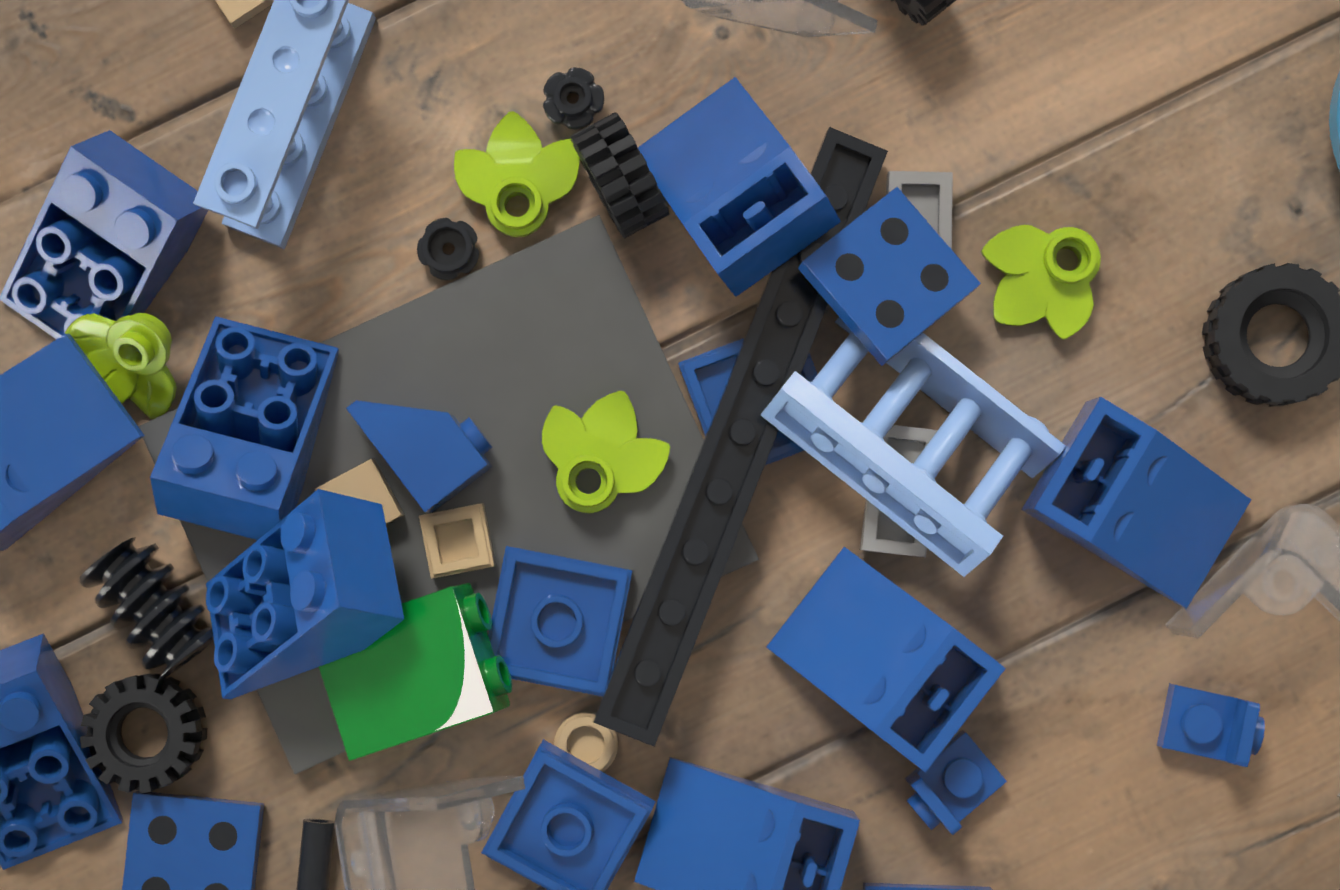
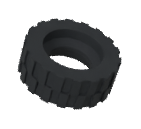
[1202,263,1340,407]

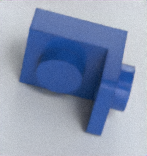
[1157,683,1265,767]
[905,730,1007,835]

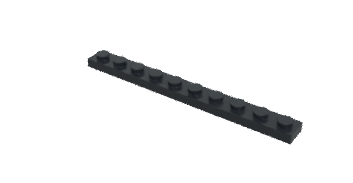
[592,127,888,747]

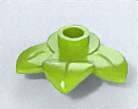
[454,111,580,237]
[981,224,1101,340]
[65,313,177,420]
[542,390,670,513]

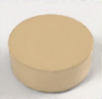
[554,711,618,772]

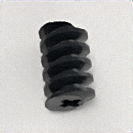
[80,537,214,680]

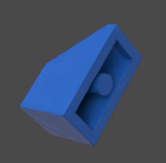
[346,400,493,513]

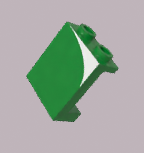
[319,583,512,761]

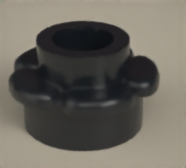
[543,67,605,130]
[417,218,479,280]

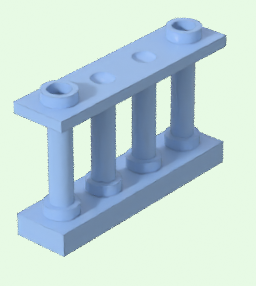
[193,0,376,249]
[761,317,1066,577]

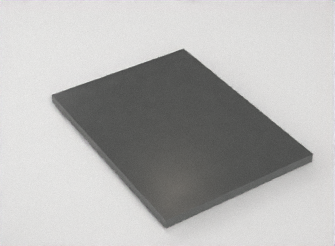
[138,215,759,774]

